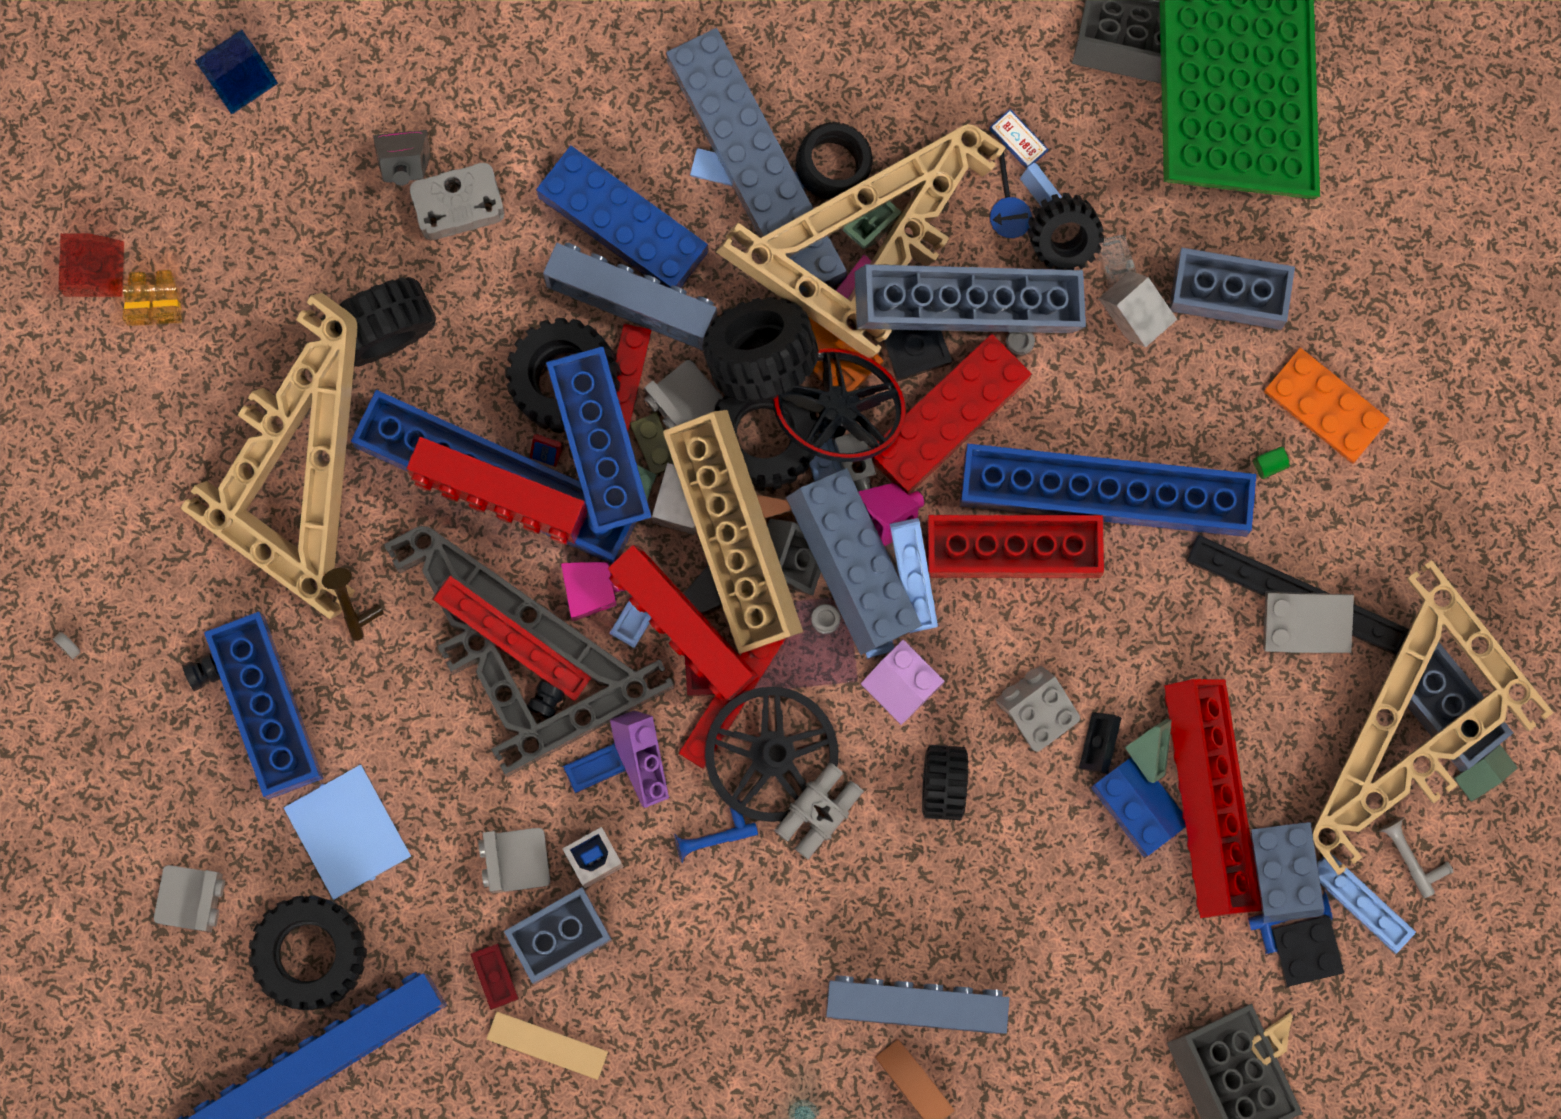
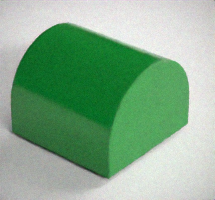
[1252,447,1290,479]

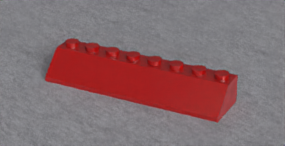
[1164,679,1262,918]

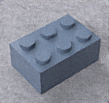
[1251,822,1324,923]
[504,887,613,984]

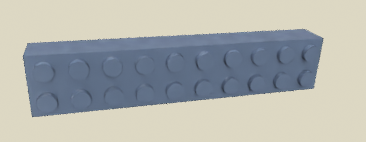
[666,28,847,297]

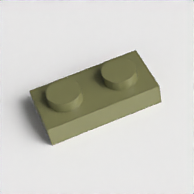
[630,412,674,475]

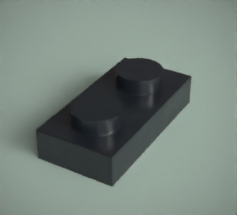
[1079,712,1122,774]

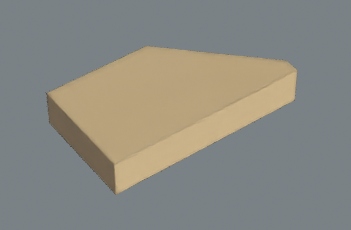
[1251,1013,1293,1065]

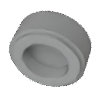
[1006,332,1035,356]
[811,604,841,634]
[52,632,80,660]

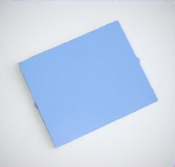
[284,765,411,900]

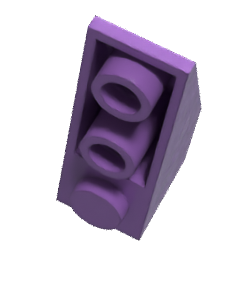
[610,710,669,808]

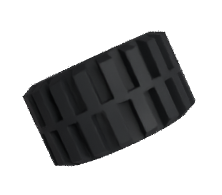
[1027,193,1104,270]
[922,745,968,821]

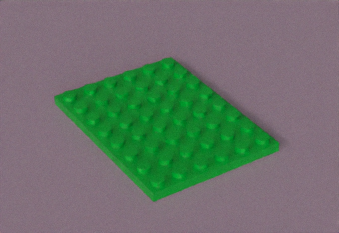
[1160,0,1320,199]

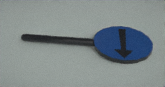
[990,151,1032,238]

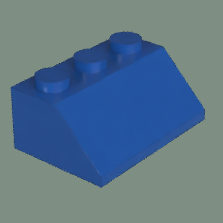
[1091,757,1186,858]

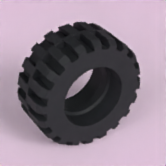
[321,277,436,367]
[702,297,819,402]
[505,318,621,433]
[714,395,819,491]
[248,895,367,1010]

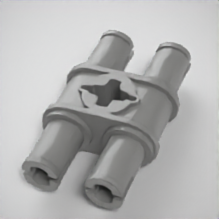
[774,762,864,860]

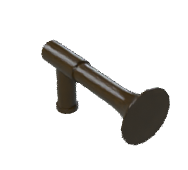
[322,568,384,641]

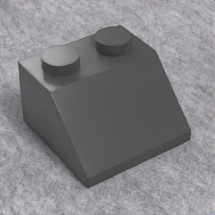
[767,519,821,596]

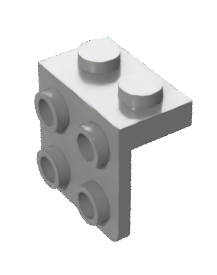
[644,360,723,429]
[995,665,1080,752]
[478,828,550,894]
[154,865,225,933]

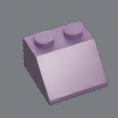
[861,639,944,725]

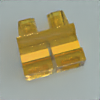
[123,270,182,326]

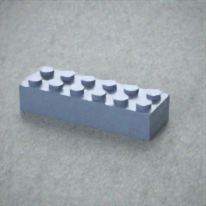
[543,243,717,351]
[786,468,922,655]
[825,975,1010,1034]

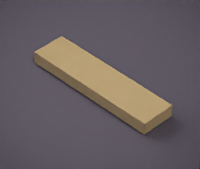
[486,1011,608,1080]

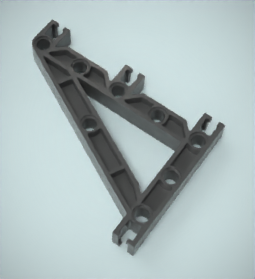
[384,526,674,777]

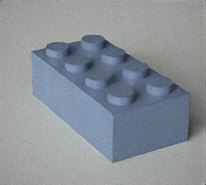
[1169,248,1295,330]
[1407,642,1514,772]

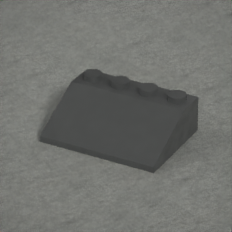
[1072,0,1161,84]
[1167,1004,1303,1119]

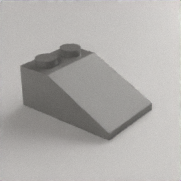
[1263,591,1354,653]

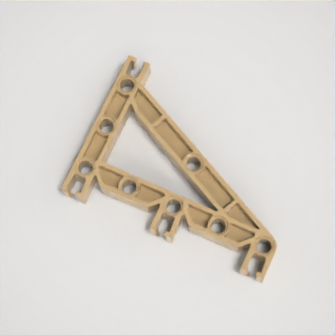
[716,124,1006,358]
[180,293,357,619]
[1312,560,1554,875]

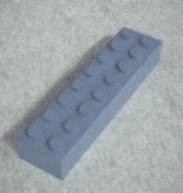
[855,264,1086,333]

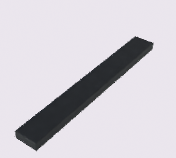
[1186,535,1409,656]

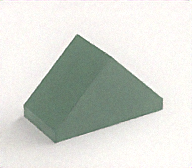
[843,201,902,249]
[1125,719,1172,783]
[1454,745,1518,802]

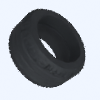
[796,122,873,200]

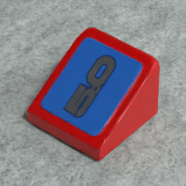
[530,434,563,467]

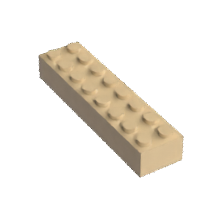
[663,410,803,654]

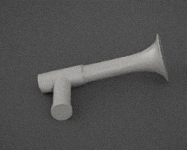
[1377,817,1453,898]

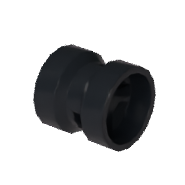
[182,653,220,692]
[527,681,565,718]

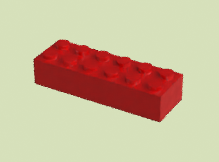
[871,334,1032,494]
[406,437,588,545]
[926,515,1104,578]
[607,545,758,700]

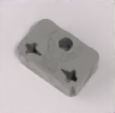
[410,163,505,241]

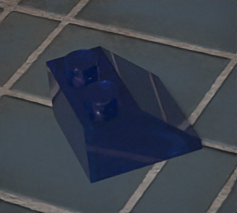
[195,29,278,115]

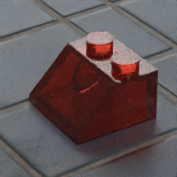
[58,233,124,297]

